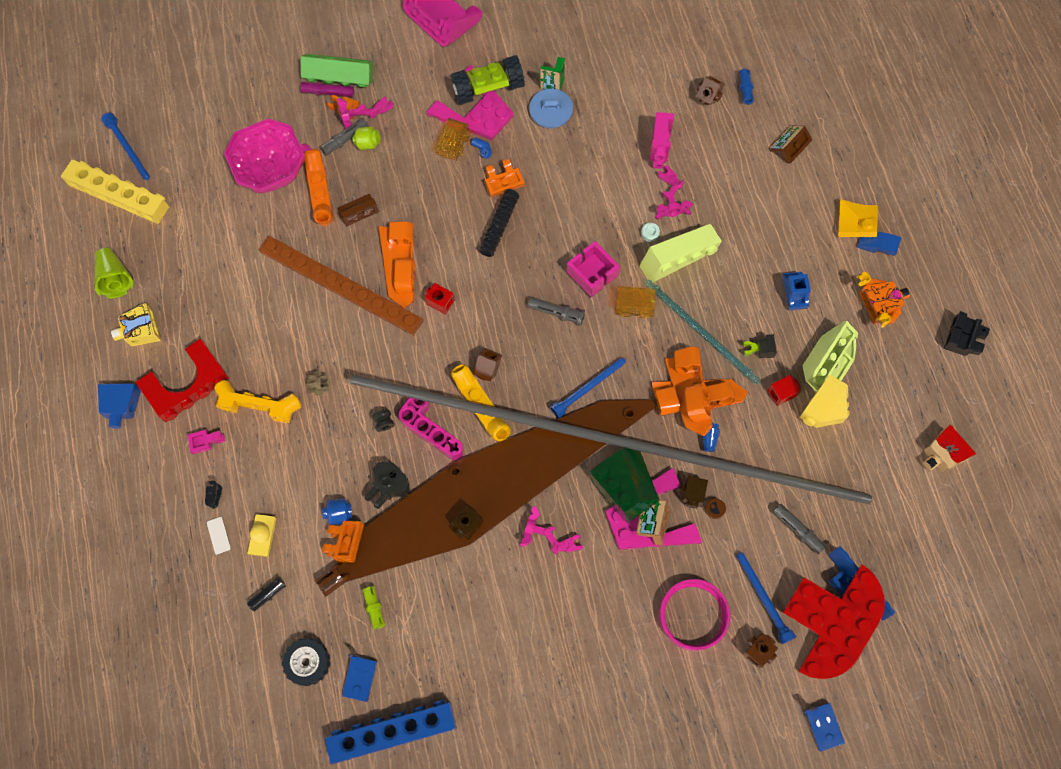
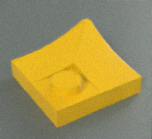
[838,199,878,237]

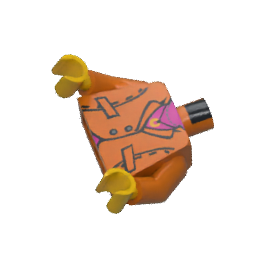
[856,272,910,328]

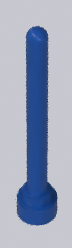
[101,112,150,180]
[550,358,626,419]
[737,552,796,644]

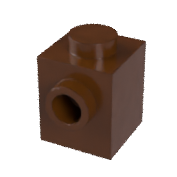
[473,348,502,382]

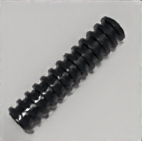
[479,189,520,257]

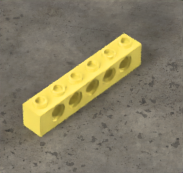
[61,159,169,224]

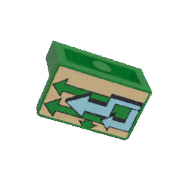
[540,57,565,90]

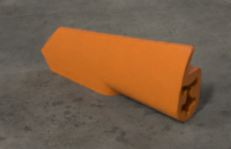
[652,379,748,416]

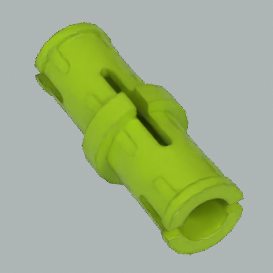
[362,586,386,630]

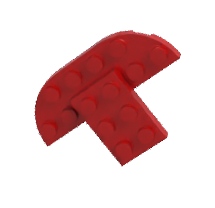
[783,564,885,679]

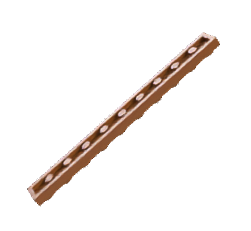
[259,236,423,336]

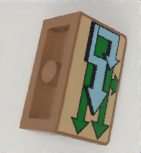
[636,500,670,546]

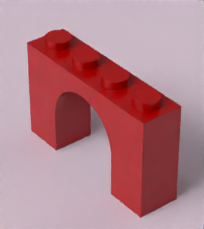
[136,338,230,423]

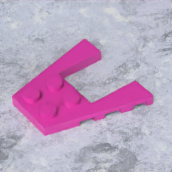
[427,65,514,140]
[606,468,702,550]

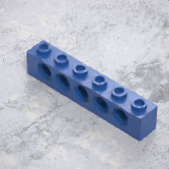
[325,700,457,764]

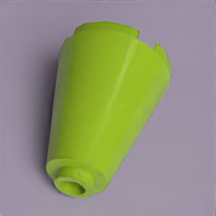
[94,248,133,299]

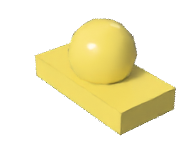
[248,514,277,557]

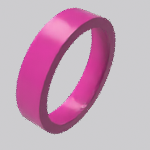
[659,579,730,651]

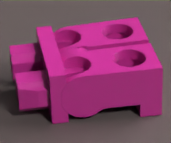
[649,112,674,169]

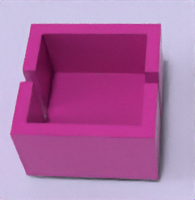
[567,241,620,298]

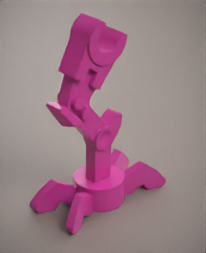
[337,97,394,129]
[656,165,693,220]
[520,506,584,555]

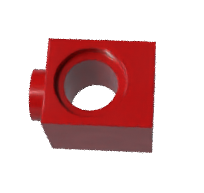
[424,283,455,315]
[768,374,801,406]

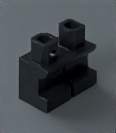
[943,311,990,356]

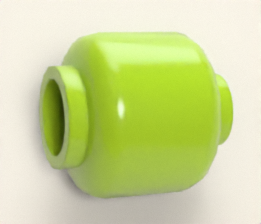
[353,126,380,150]

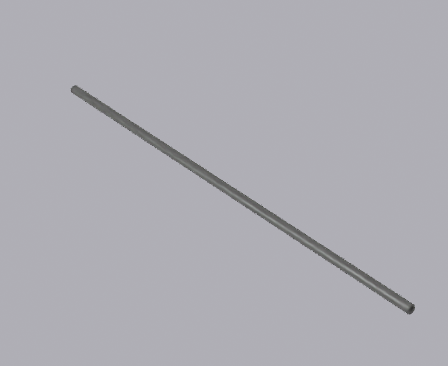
[350,374,872,505]

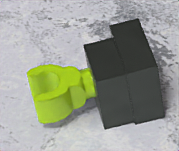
[743,334,777,359]

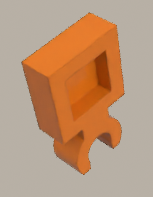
[327,95,361,119]

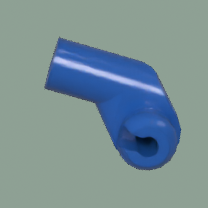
[472,137,492,159]

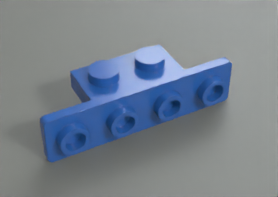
[828,546,895,621]

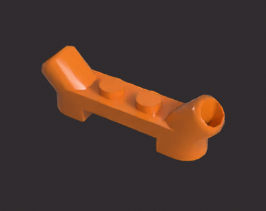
[304,149,334,226]

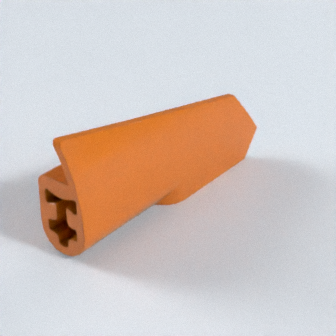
[379,222,415,309]
[665,347,712,436]

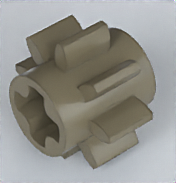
[306,371,331,396]

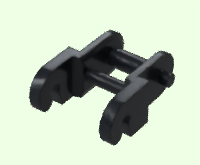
[205,480,222,509]

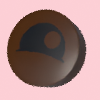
[705,498,726,519]

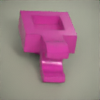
[187,430,225,455]

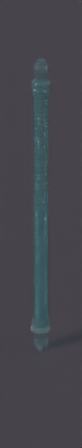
[645,279,761,384]

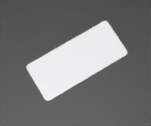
[207,517,231,555]

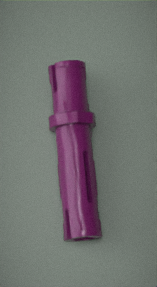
[300,81,354,98]

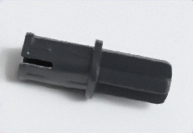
[247,577,286,612]

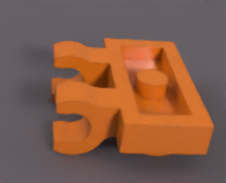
[485,159,525,198]
[322,521,364,562]

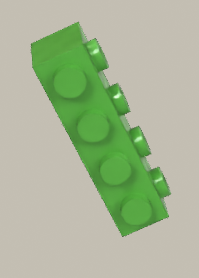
[301,53,373,87]

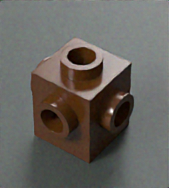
[696,76,725,105]
[743,634,778,669]

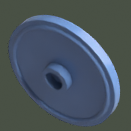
[529,89,573,128]

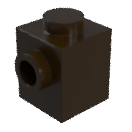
[680,476,708,509]
[451,505,484,540]

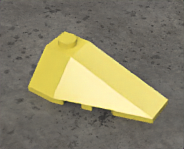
[799,374,850,428]

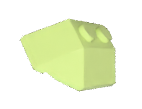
[802,321,858,392]

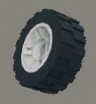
[282,638,331,686]

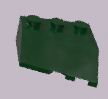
[589,448,660,524]

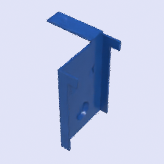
[342,655,378,702]
[804,702,845,752]

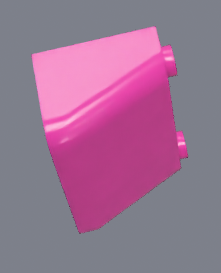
[403,0,483,47]

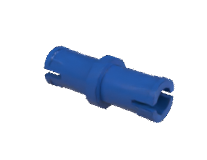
[739,69,754,105]

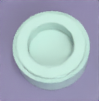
[641,223,660,242]

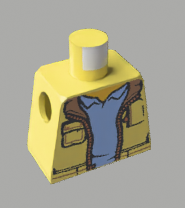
[111,303,161,346]

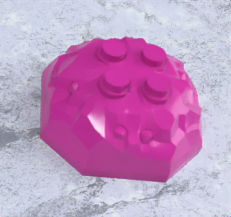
[224,118,305,193]

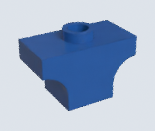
[782,272,811,311]

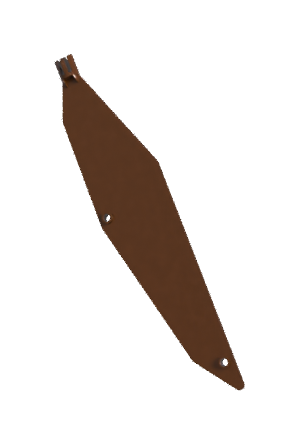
[314,400,656,597]

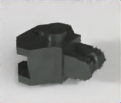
[365,462,410,509]

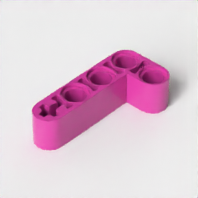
[399,398,464,461]

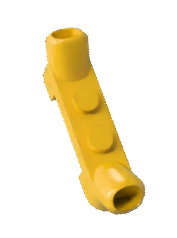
[451,364,511,442]
[214,380,302,423]

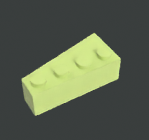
[639,224,722,284]

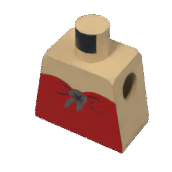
[923,424,976,472]

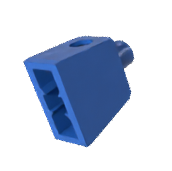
[98,384,141,429]

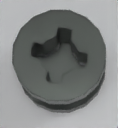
[372,410,395,432]

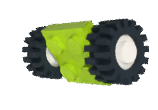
[451,55,525,105]

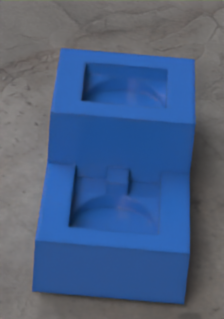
[857,231,902,256]

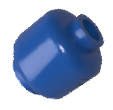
[322,498,352,525]

